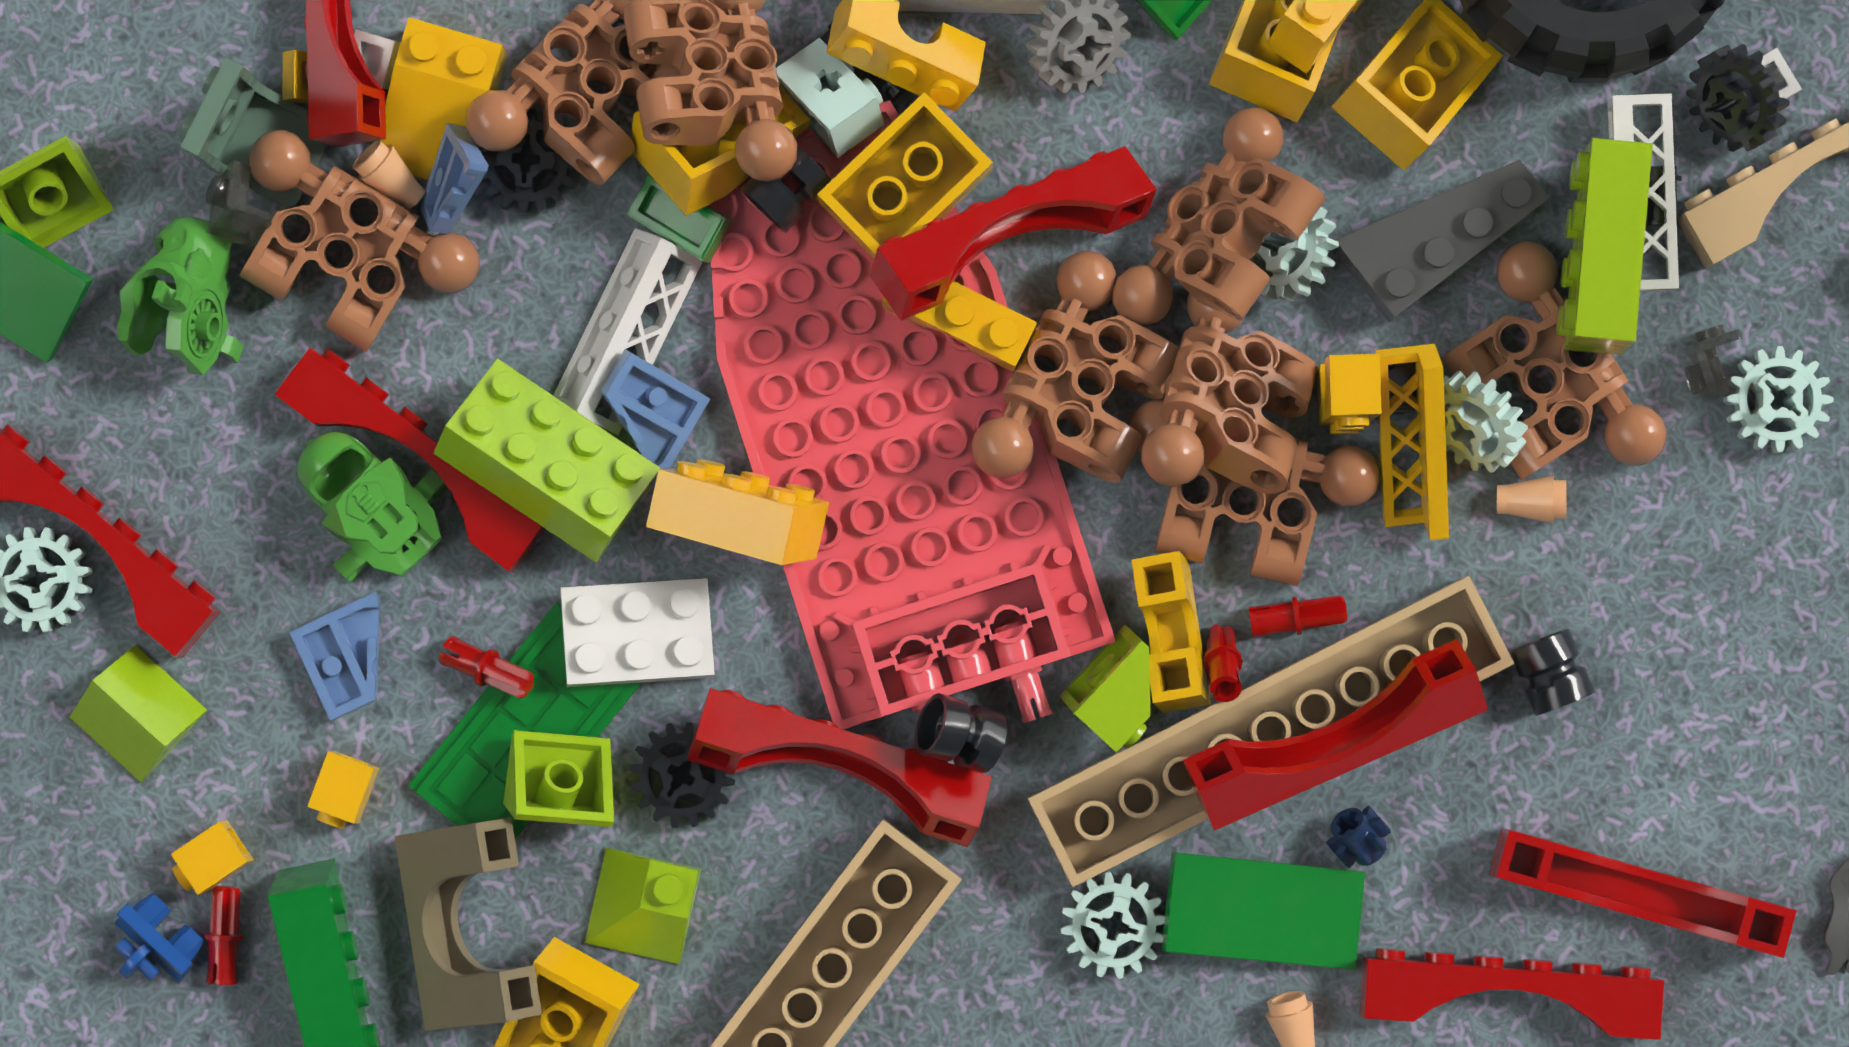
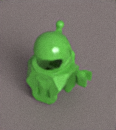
[117,213,244,375]
[297,431,448,583]

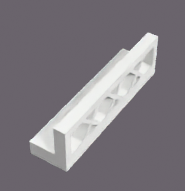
[1608,93,1679,291]
[553,228,703,435]

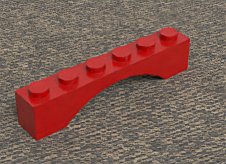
[304,0,386,147]
[870,146,1157,321]
[275,348,546,573]
[0,423,221,657]
[1183,639,1488,831]
[687,688,992,847]
[1488,828,1797,958]
[1360,948,1664,1040]

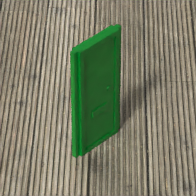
[408,603,643,840]

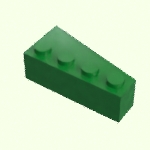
[267,858,381,1047]

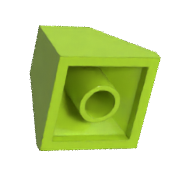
[1059,624,1150,753]
[584,847,702,964]

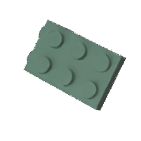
[179,57,329,208]

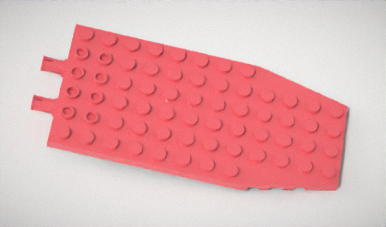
[708,100,1116,730]

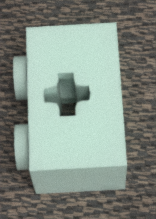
[776,38,884,158]

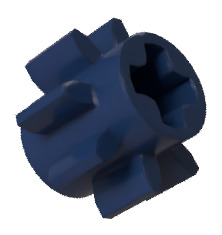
[1326,806,1391,868]

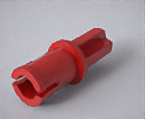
[1248,595,1348,638]
[1203,624,1243,702]
[439,636,534,699]
[204,885,244,985]

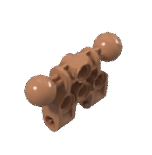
[466,0,679,186]
[623,0,797,182]
[1112,107,1326,327]
[239,130,480,352]
[1441,241,1667,480]
[972,250,1179,483]
[1141,293,1318,494]
[1129,399,1381,587]

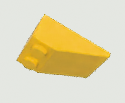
[1208,0,1337,123]
[1331,0,1503,171]
[380,17,508,180]
[631,85,810,216]
[494,937,640,1047]

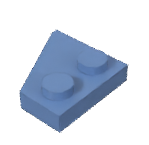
[419,123,489,234]
[600,349,710,469]
[289,592,380,721]

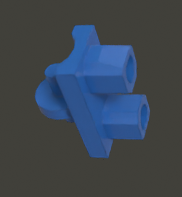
[115,893,204,984]

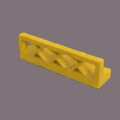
[1375,343,1449,540]

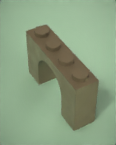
[395,817,542,1031]

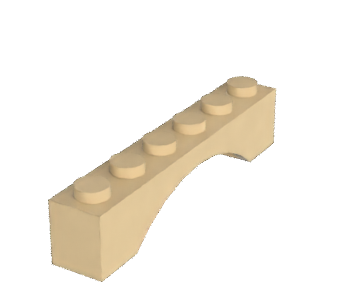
[1677,118,1849,269]

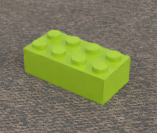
[1557,138,1653,355]
[433,358,660,563]

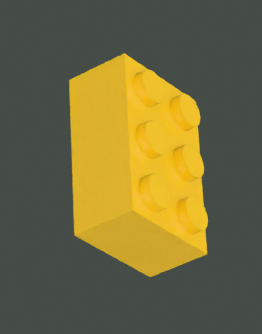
[817,92,993,259]
[646,459,829,565]

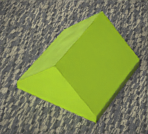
[0,135,114,248]
[70,645,208,783]
[503,730,614,827]

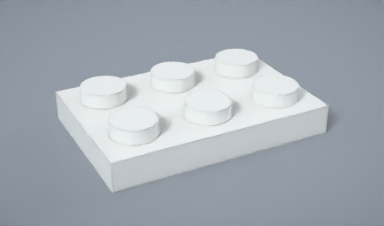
[560,578,715,687]

